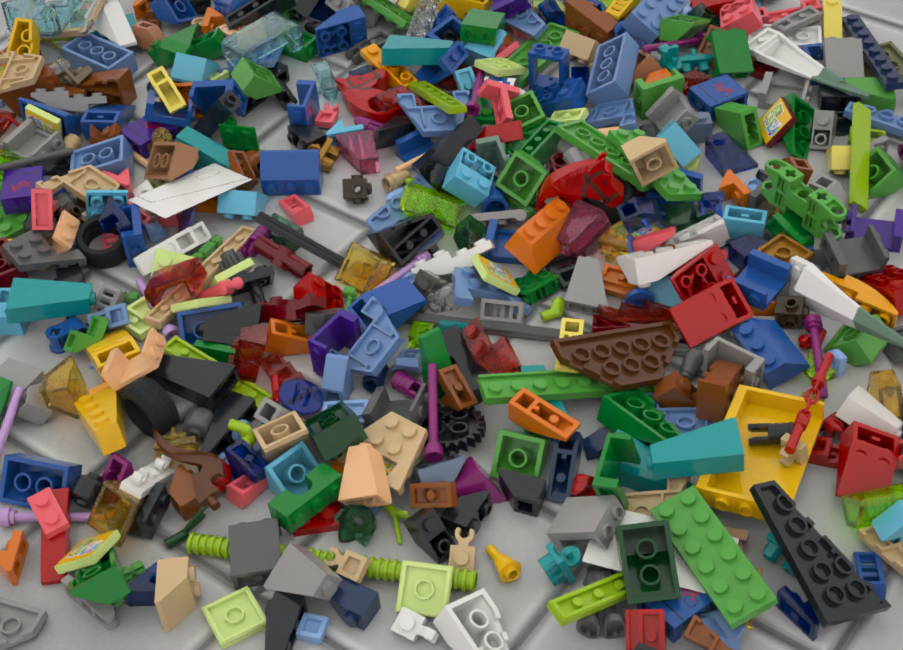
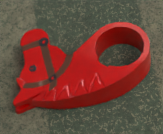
[335,69,403,123]
[535,151,624,217]

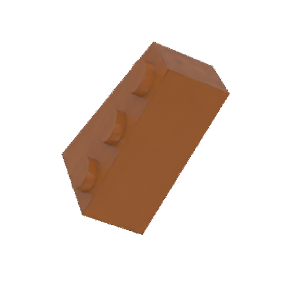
[565,0,620,44]
[0,64,63,118]
[76,67,137,105]
[696,359,744,423]

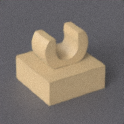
[779,432,808,467]

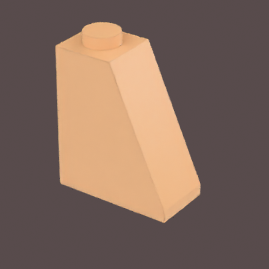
[338,443,392,510]

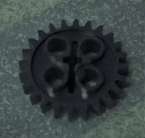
[421,403,486,456]

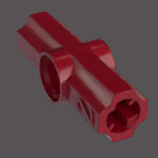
[253,235,313,279]

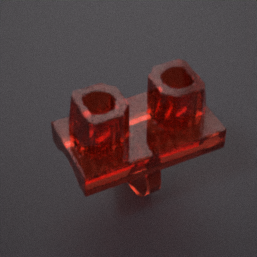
[680,67,712,95]

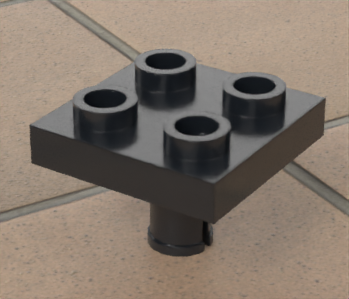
[231,265,275,304]

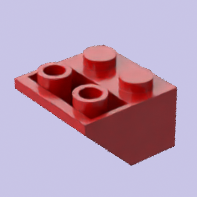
[293,272,344,312]

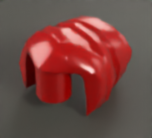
[820,412,849,441]
[571,474,596,497]

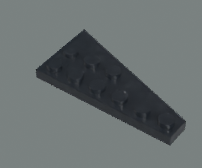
[749,480,891,628]

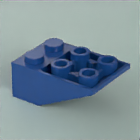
[314,5,367,58]
[533,77,589,118]
[80,104,136,140]
[347,277,428,330]

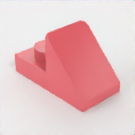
[101,168,134,199]

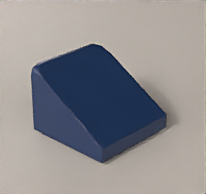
[582,428,607,460]

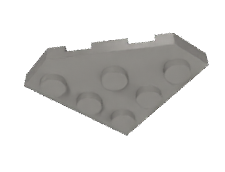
[0,597,49,650]

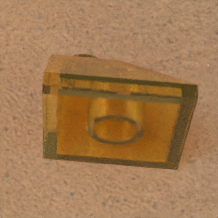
[334,242,396,295]
[38,356,87,419]
[87,480,141,547]

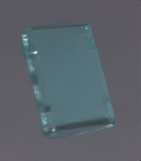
[221,11,304,67]

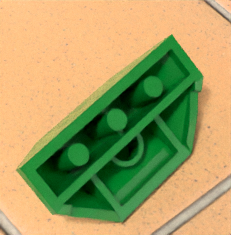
[505,119,564,165]

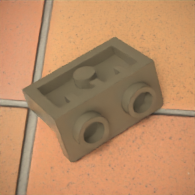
[57,65,93,87]

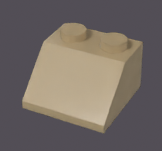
[559,29,601,66]
[621,136,679,187]
[252,410,310,462]
[154,556,201,632]

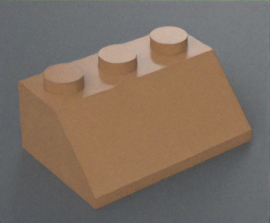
[144,142,199,181]

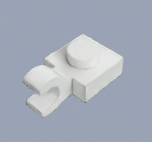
[390,606,440,645]

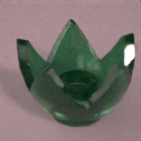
[333,503,377,547]

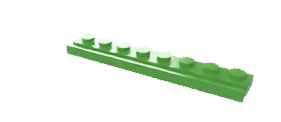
[477,370,654,405]

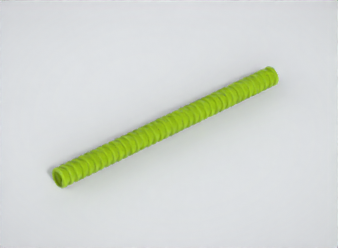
[186,532,478,593]

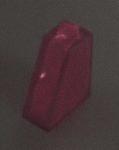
[335,129,380,175]
[556,199,612,259]

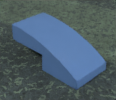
[87,302,130,334]

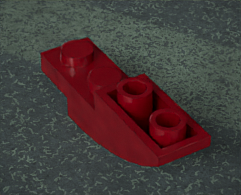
[255,294,326,323]

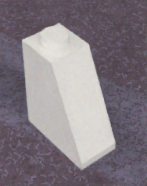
[835,385,903,437]

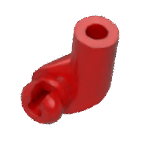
[798,327,827,350]

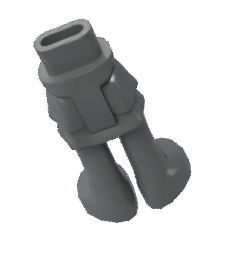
[576,563,626,639]

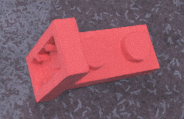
[477,79,520,124]
[31,188,58,230]

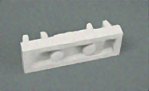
[119,454,175,499]

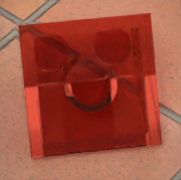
[227,323,268,383]

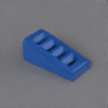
[853,552,886,601]

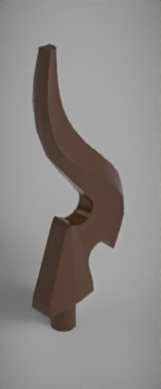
[153,430,226,511]

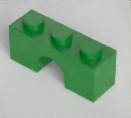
[267,462,342,534]

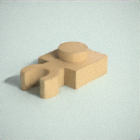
[448,527,477,572]
[323,547,371,584]

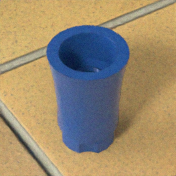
[481,179,509,213]

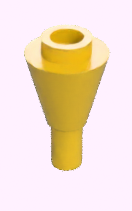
[486,544,522,583]

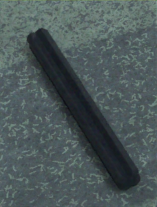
[255,211,348,270]

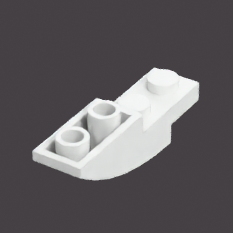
[132,221,212,277]
[410,238,495,276]

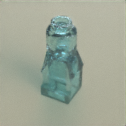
[311,59,338,101]

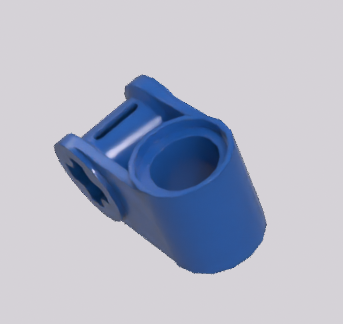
[45,316,88,354]

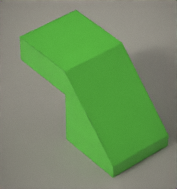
[63,315,109,354]

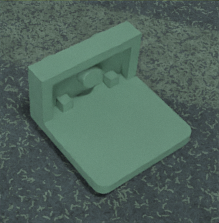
[475,135,510,176]

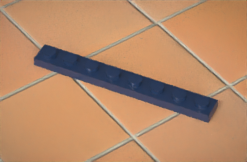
[842,14,903,91]

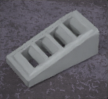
[85,283,125,326]
[479,298,525,324]

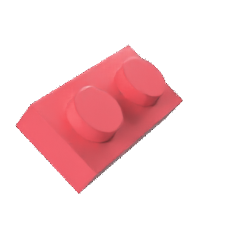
[27,487,71,539]

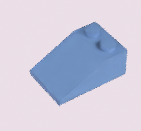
[70,134,133,176]

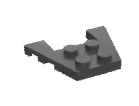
[2,222,87,272]

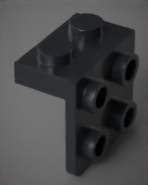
[107,482,171,540]

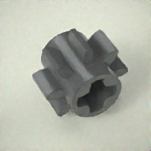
[218,248,245,271]

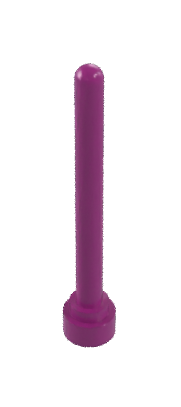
[642,32,706,53]
[465,68,485,118]
[803,314,828,399]
[424,363,443,462]

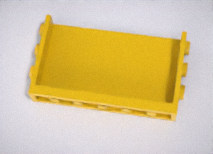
[695,384,825,521]

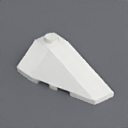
[85,0,137,48]
[650,214,730,253]
[616,239,713,288]
[433,588,509,650]

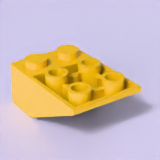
[84,327,141,383]

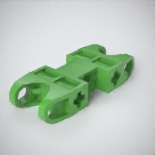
[761,159,847,240]

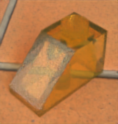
[867,369,903,422]

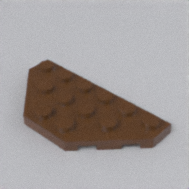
[550,320,680,391]

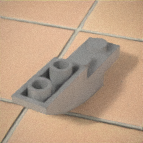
[31,87,108,112]

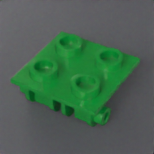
[218,117,260,153]
[514,270,561,306]

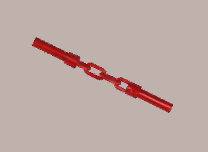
[784,352,834,455]

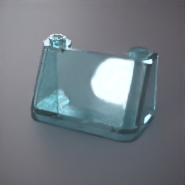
[1,0,82,37]

